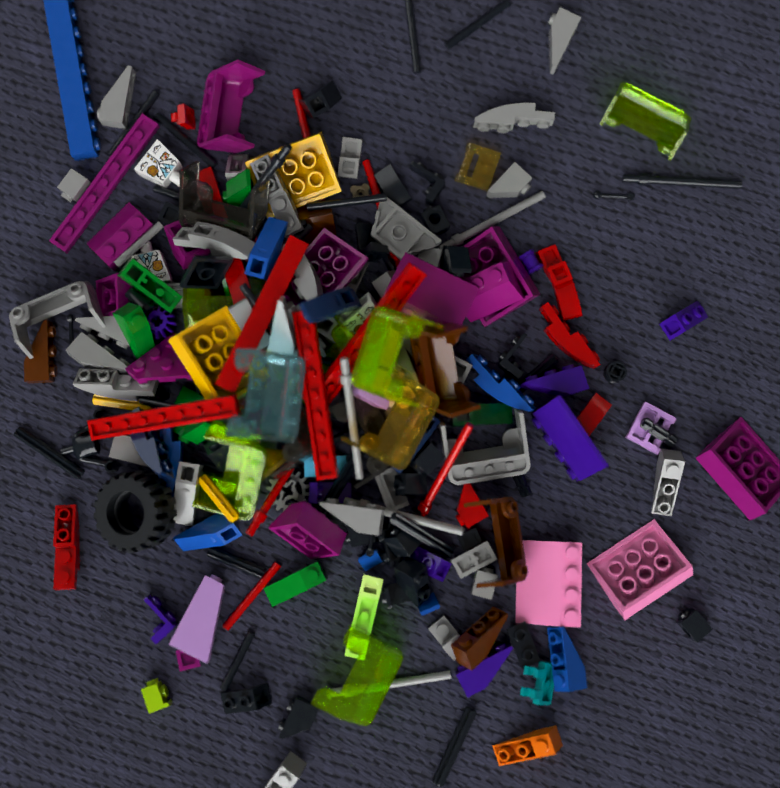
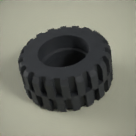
[94,470,177,553]

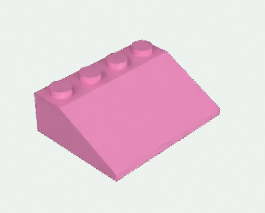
[587,519,693,620]
[515,540,582,627]

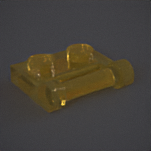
[454,143,501,191]

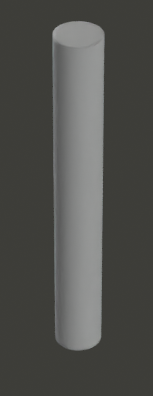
[114,221,163,268]

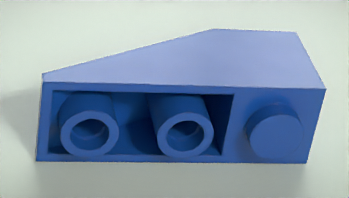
[245,217,288,280]
[173,511,242,551]
[547,627,587,692]

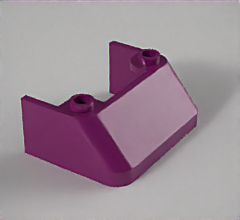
[197,60,265,153]

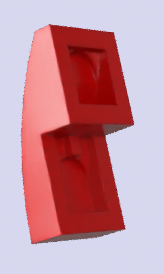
[536,244,573,287]
[552,279,582,321]
[576,393,612,436]

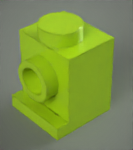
[141,678,173,714]

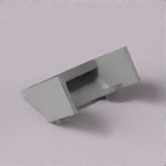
[9,281,106,359]
[438,408,530,485]

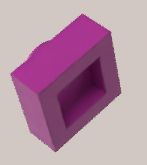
[176,650,201,671]

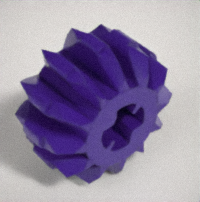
[147,306,177,340]

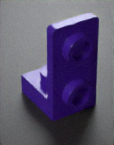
[659,301,708,340]
[309,482,352,503]
[402,546,452,582]
[143,595,178,644]

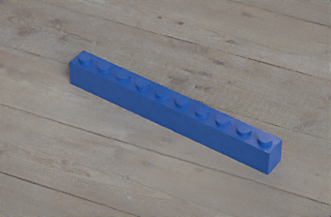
[43,0,101,161]

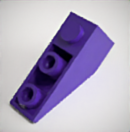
[520,364,589,397]
[455,642,513,698]

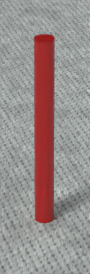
[222,561,281,631]

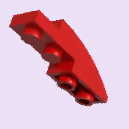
[539,302,601,369]
[53,504,80,590]

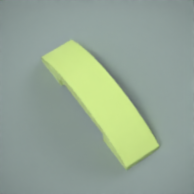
[344,574,384,660]

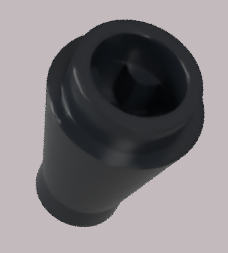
[125,287,155,317]

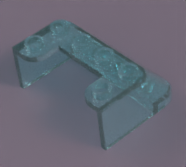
[226,348,305,442]

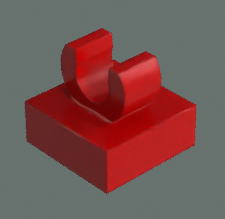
[171,104,196,130]

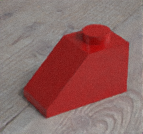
[455,483,489,528]

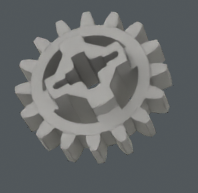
[266,469,309,511]

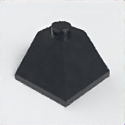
[179,255,233,289]

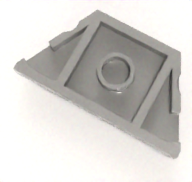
[371,193,442,260]

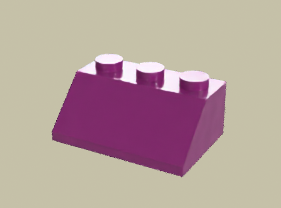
[86,202,153,271]
[464,261,525,322]
[269,501,347,559]

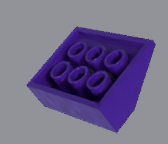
[531,395,609,481]

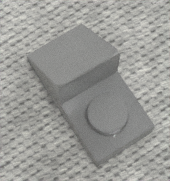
[428,615,460,661]

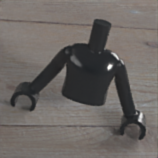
[61,409,118,473]

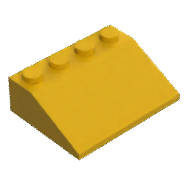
[245,132,342,219]
[168,305,270,399]

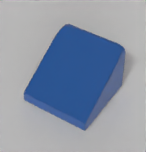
[358,549,382,571]
[418,592,440,616]

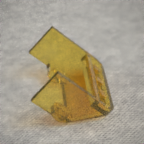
[341,364,439,470]

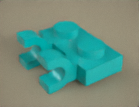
[520,661,554,705]

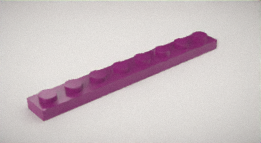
[49,113,160,254]

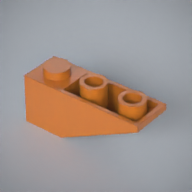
[492,725,563,766]

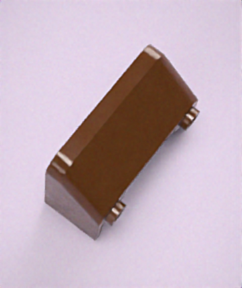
[409,323,481,418]
[464,497,528,588]

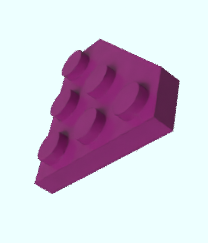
[125,333,193,384]

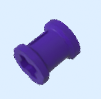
[519,249,544,275]

